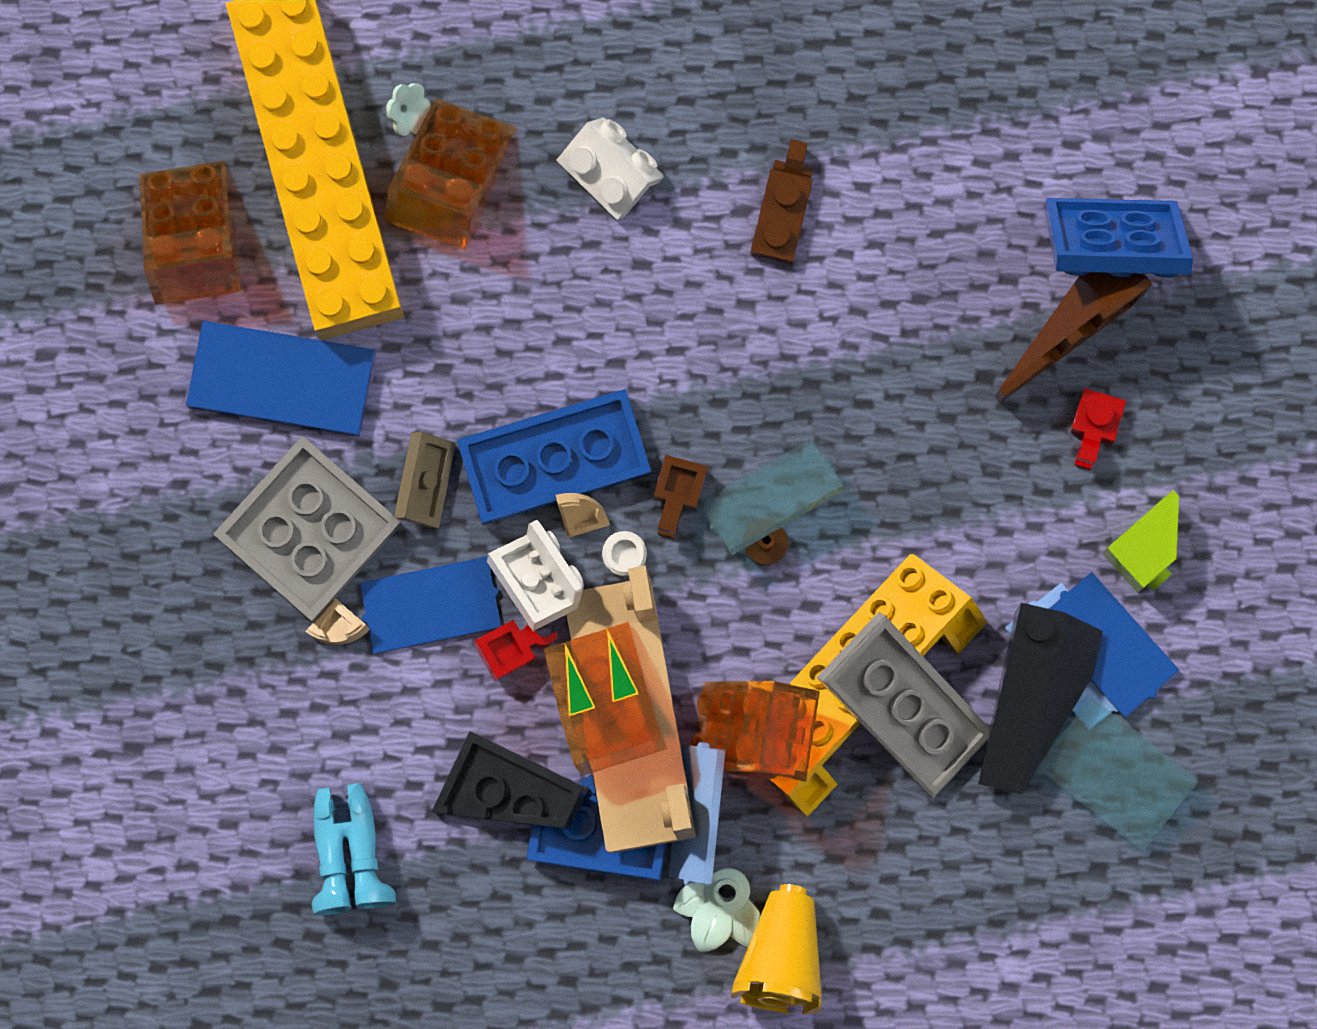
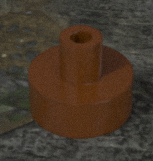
[744,520,788,566]

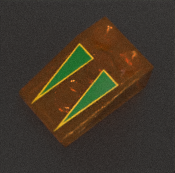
[544,622,668,776]

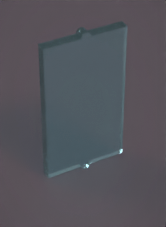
[699,439,846,555]

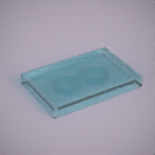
[1038,697,1199,851]

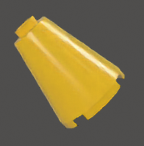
[731,884,822,1015]

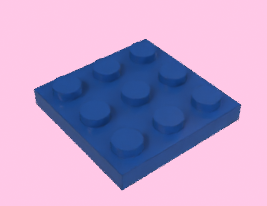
[1045,198,1193,278]

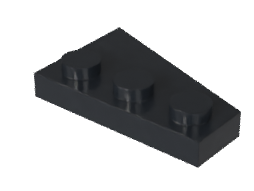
[432,731,589,830]

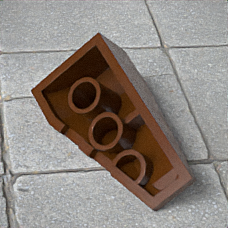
[995,272,1152,403]

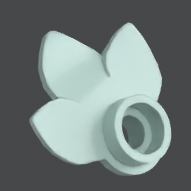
[673,867,760,952]

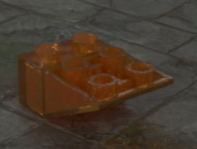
[384,98,516,251]
[139,161,242,305]
[690,681,820,782]

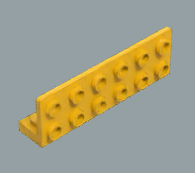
[733,554,988,817]

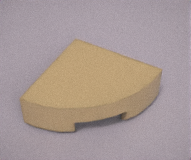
[555,493,610,538]
[306,599,370,645]

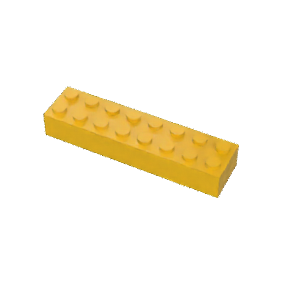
[225,0,405,341]

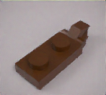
[750,139,813,265]

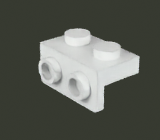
[556,118,664,220]
[487,520,584,631]

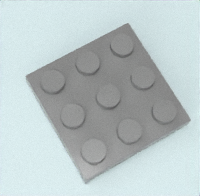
[213,436,402,623]

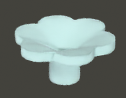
[386,83,431,136]

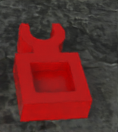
[473,619,558,682]

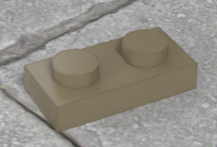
[394,432,456,528]

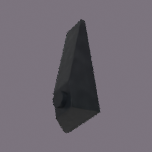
[978,602,1103,795]

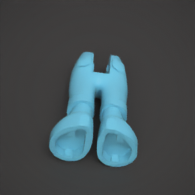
[311,783,396,916]

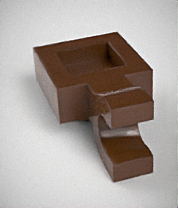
[653,455,708,539]

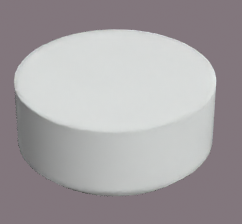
[602,531,647,577]

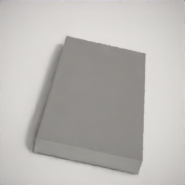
[816,612,990,798]

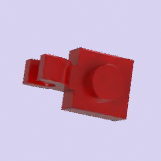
[1070,388,1126,470]

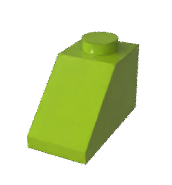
[1102,490,1179,593]

